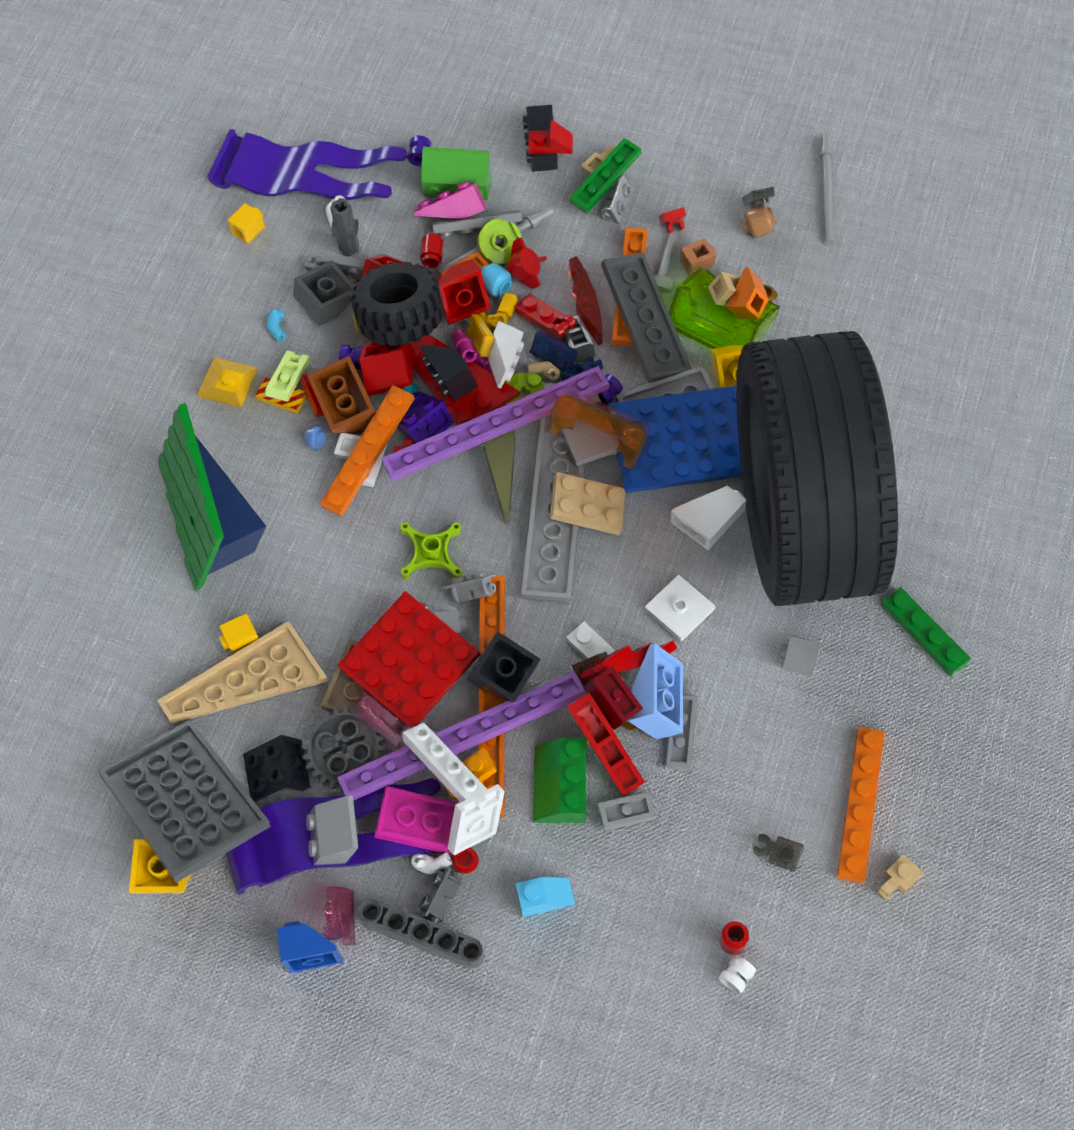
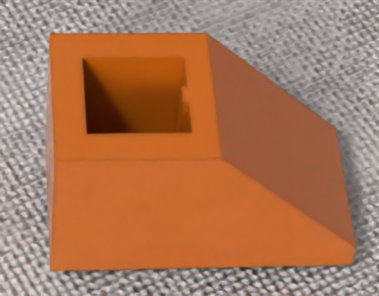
[726,267,769,320]

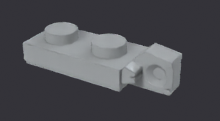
[305,253,365,279]

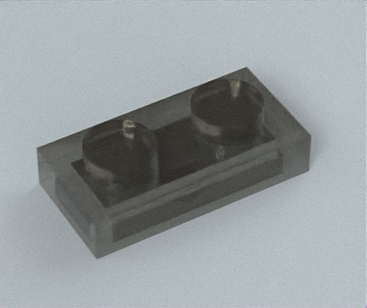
[742,187,775,208]

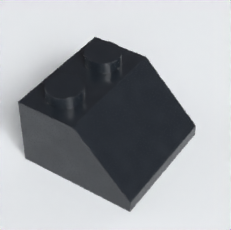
[466,631,541,703]

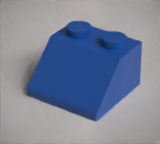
[277,921,344,973]

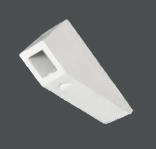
[488,321,524,389]

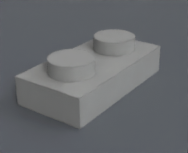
[598,792,656,831]

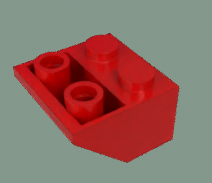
[360,342,416,396]

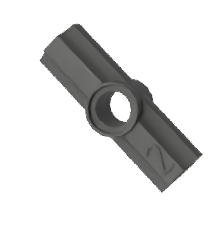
[330,198,359,256]

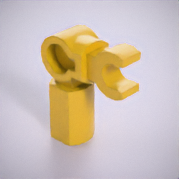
[477,292,518,332]

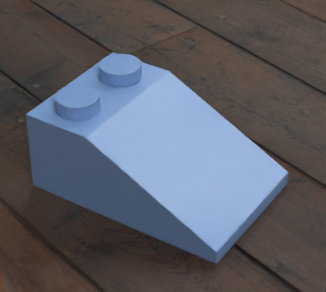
[628,643,683,740]

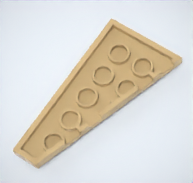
[157,621,329,724]

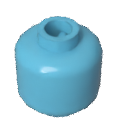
[481,263,512,297]

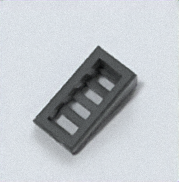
[563,315,595,363]

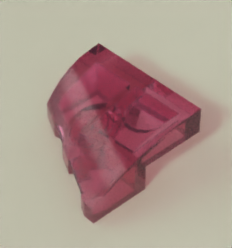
[323,886,355,946]

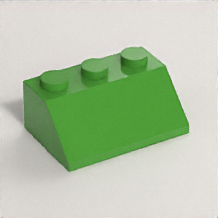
[421,147,491,200]

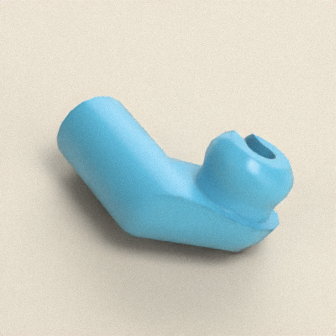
[266,309,286,342]

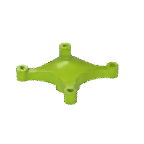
[400,522,463,580]

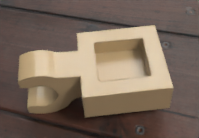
[581,145,614,176]
[878,854,924,901]

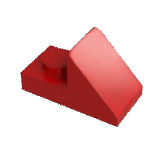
[528,120,573,154]

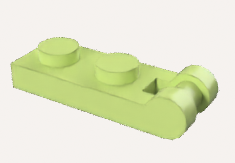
[265,350,310,401]

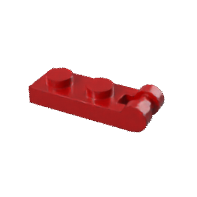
[514,293,576,339]

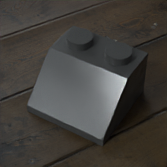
[293,261,354,326]

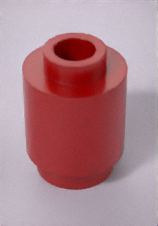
[420,233,443,268]
[720,921,749,955]

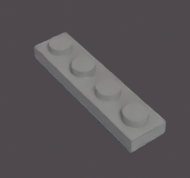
[432,210,522,237]

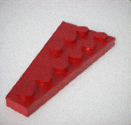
[410,334,521,426]

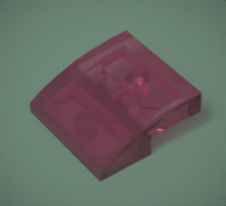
[355,690,406,747]

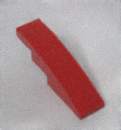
[580,640,678,679]
[567,693,645,796]

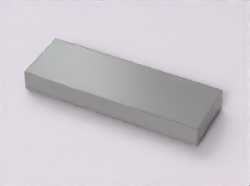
[665,694,698,772]

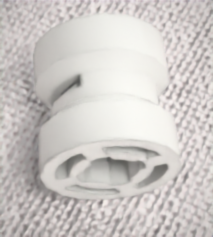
[718,955,756,994]

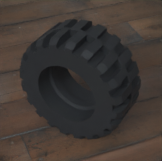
[351,262,444,346]

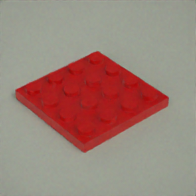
[337,591,481,729]

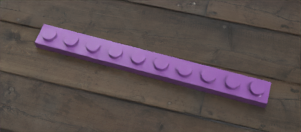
[382,366,609,482]
[337,671,586,801]

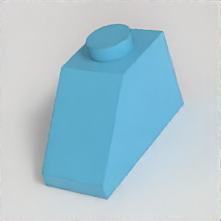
[516,877,575,917]

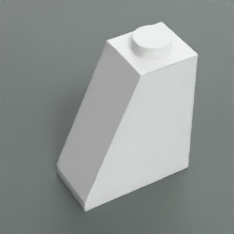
[670,486,747,550]

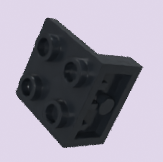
[243,735,311,802]

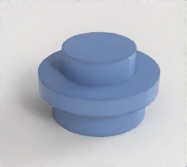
[305,426,326,450]

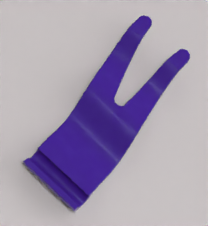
[208,129,407,200]
[226,778,440,895]

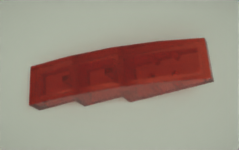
[569,256,603,346]

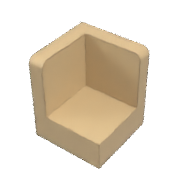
[708,272,741,306]

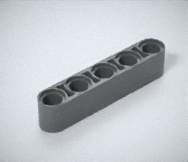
[358,899,485,969]

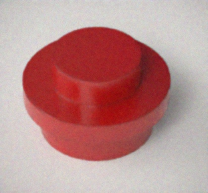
[452,848,479,874]

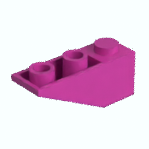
[413,181,487,219]

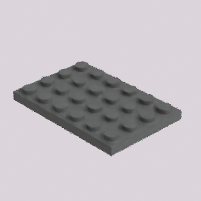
[98,719,270,883]

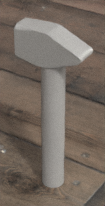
[654,232,677,293]

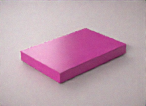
[374,786,459,855]

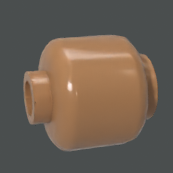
[741,205,776,238]

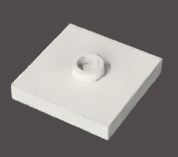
[644,575,715,642]

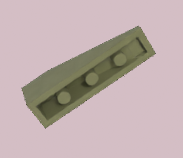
[481,429,516,524]

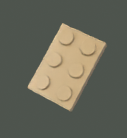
[550,472,625,535]

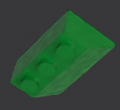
[533,738,586,823]

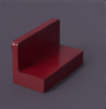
[584,666,643,730]

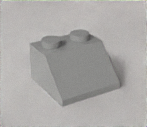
[306,796,358,865]

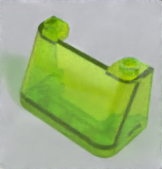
[669,267,780,349]

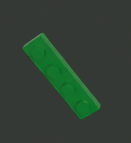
[569,138,641,214]
[881,586,971,677]

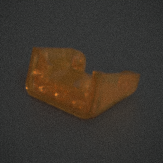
[546,391,650,470]

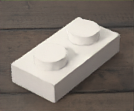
[566,621,615,659]

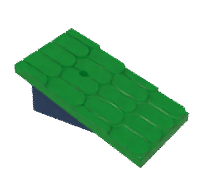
[158,402,266,591]

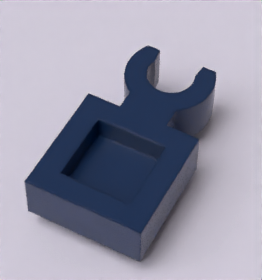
[560,357,603,381]

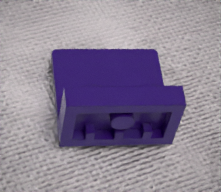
[397,391,455,444]

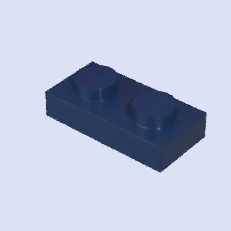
[529,330,578,371]

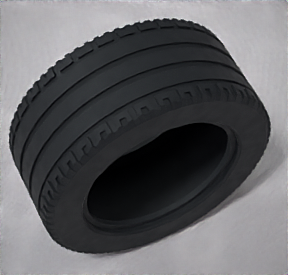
[736,331,898,606]

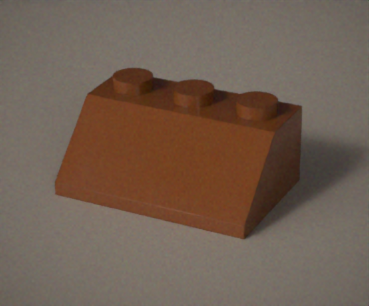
[307,356,376,434]

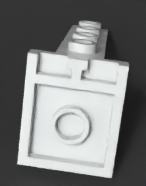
[402,723,504,855]

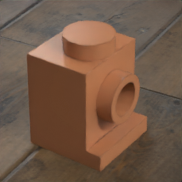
[680,238,717,278]

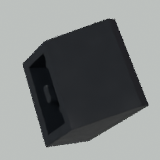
[420,345,478,402]

